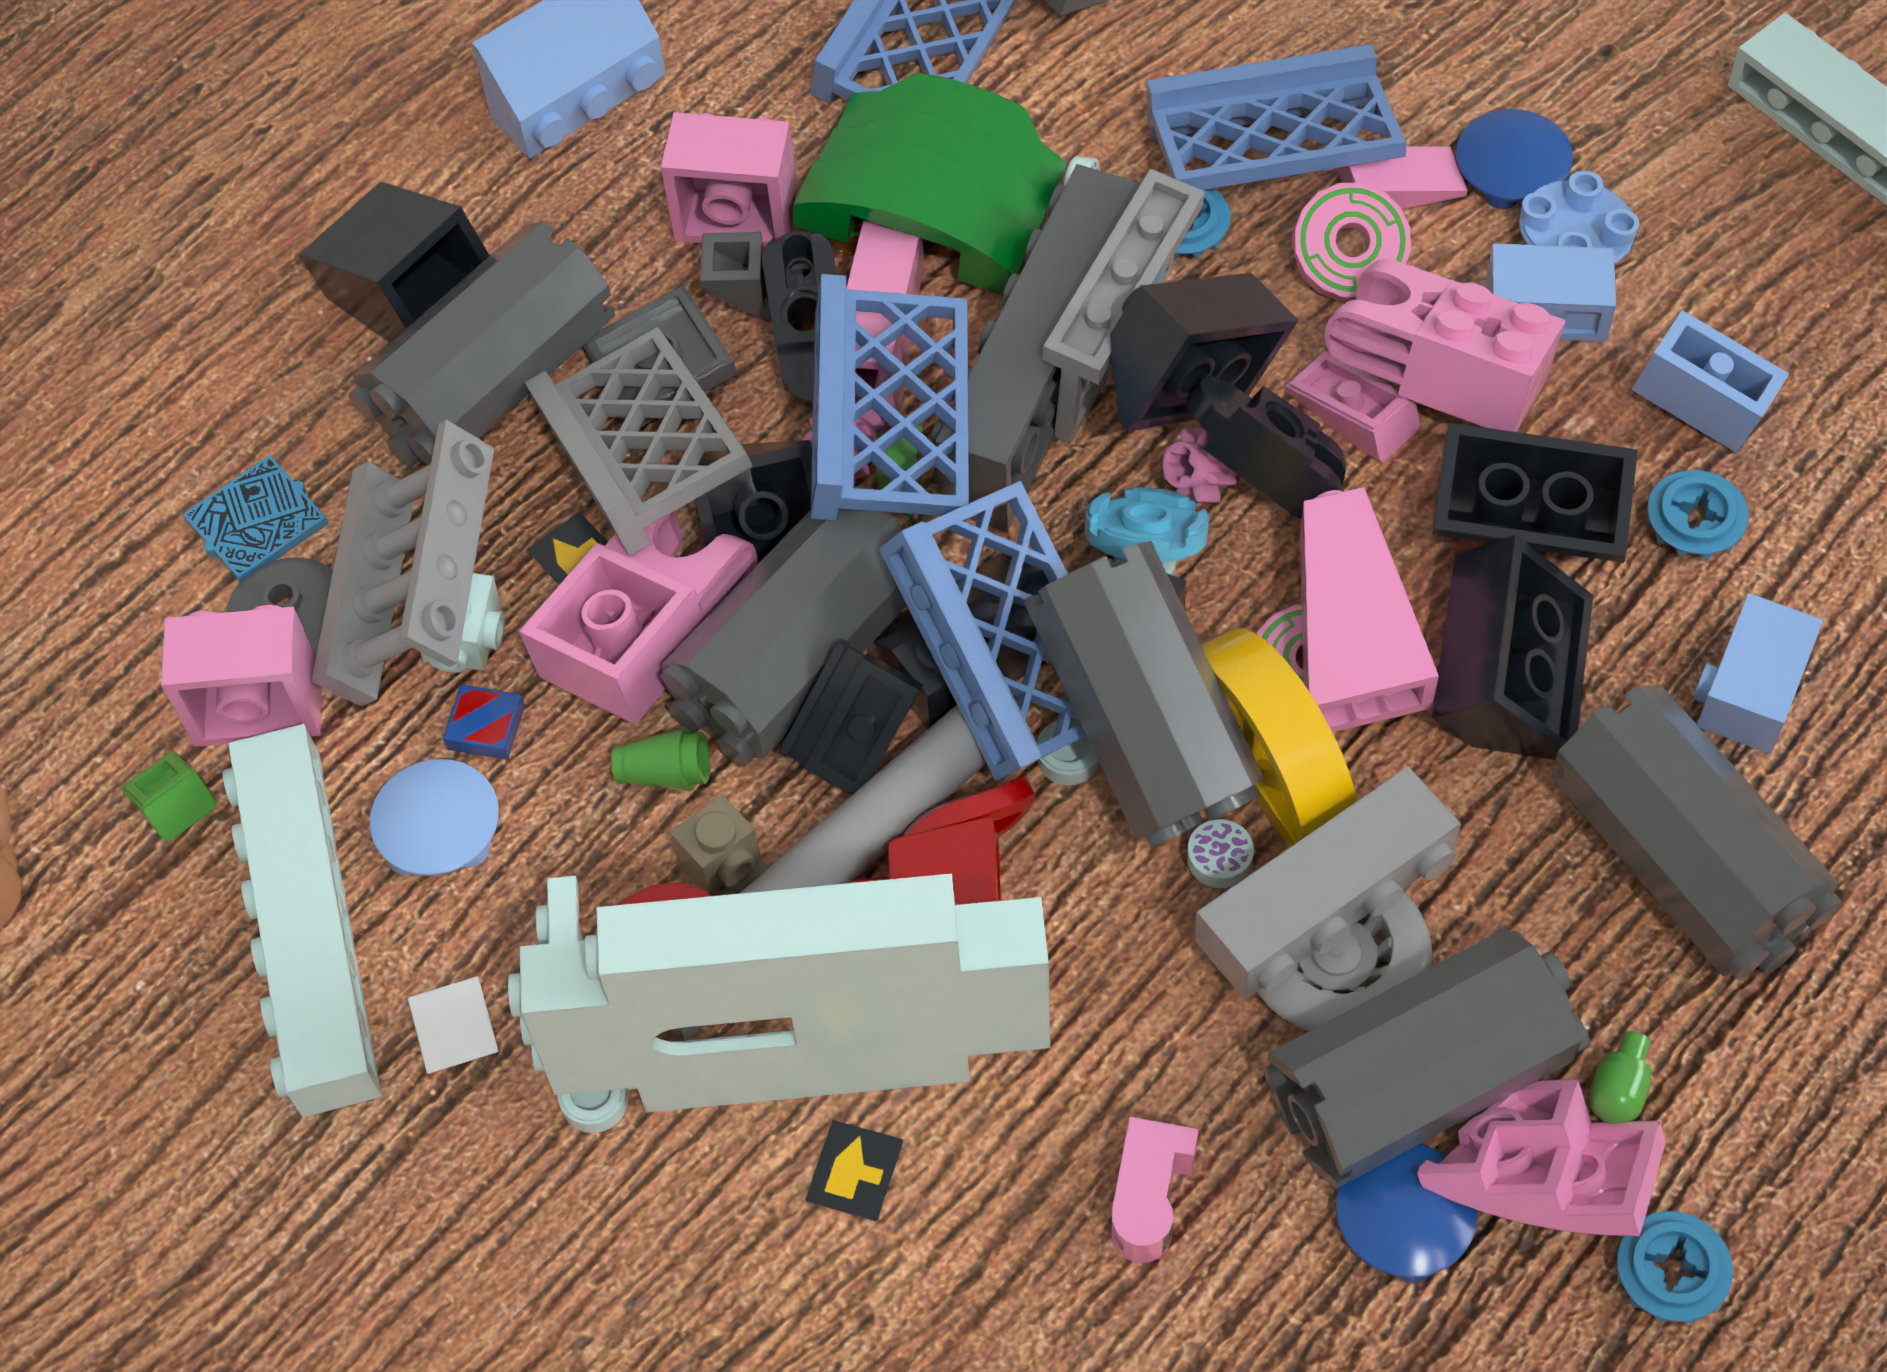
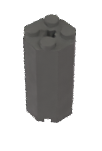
[349,221,615,468]
[661,508,907,767]
[1023,541,1265,848]
[1551,686,1843,979]
[1264,928,1590,1189]

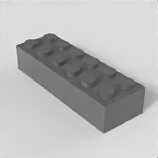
[930,164,1141,532]

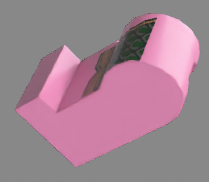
[1111,1117,1199,1263]

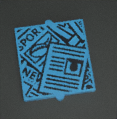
[183,455,329,582]

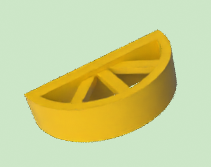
[1201,628,1358,848]

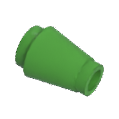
[611,727,711,791]

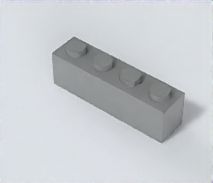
[1195,766,1461,1000]

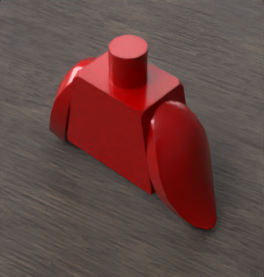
[852,774,1036,905]

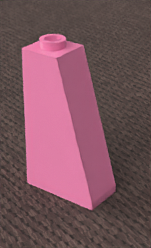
[846,220,924,432]
[1300,487,1439,733]

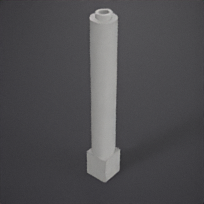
[672,694,1018,1041]

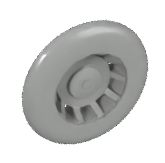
[1257,892,1432,1031]

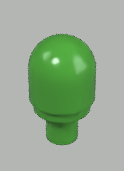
[1588,1031,1652,1124]

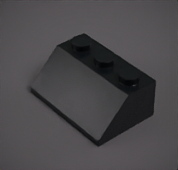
[1110,273,1299,431]
[1432,422,1638,563]
[1432,534,1593,760]
[866,553,1050,729]

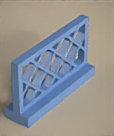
[810,0,1018,104]
[1147,44,1406,190]
[811,274,969,521]
[879,481,1087,781]

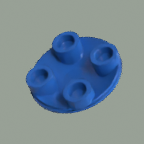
[1456,109,1573,209]
[1335,1144,1478,1283]

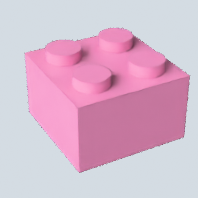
[661,112,799,248]
[161,605,322,747]

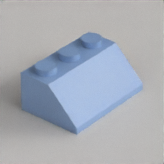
[472,0,666,159]

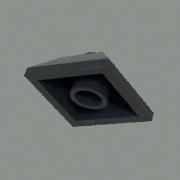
[694,440,812,564]

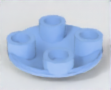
[1518,171,1639,264]
[370,759,499,876]

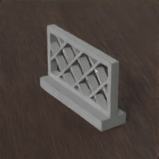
[1042,169,1205,444]
[524,327,753,556]

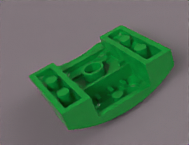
[792,73,1067,295]

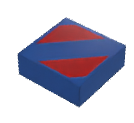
[443,685,525,760]

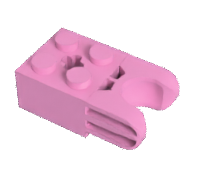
[1324,259,1566,432]
[519,511,758,725]

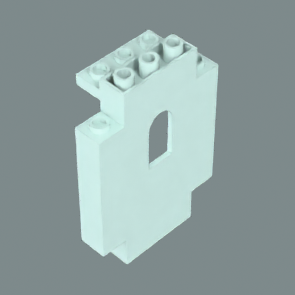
[508,874,1050,1113]

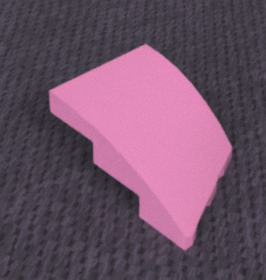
[1417,1079,1666,1236]

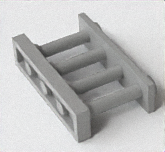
[311,420,494,707]

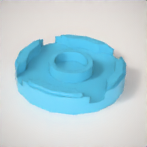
[1084,487,1209,562]

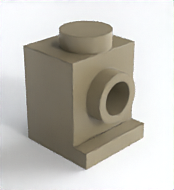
[670,794,769,896]

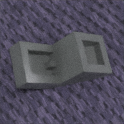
[700,232,815,322]

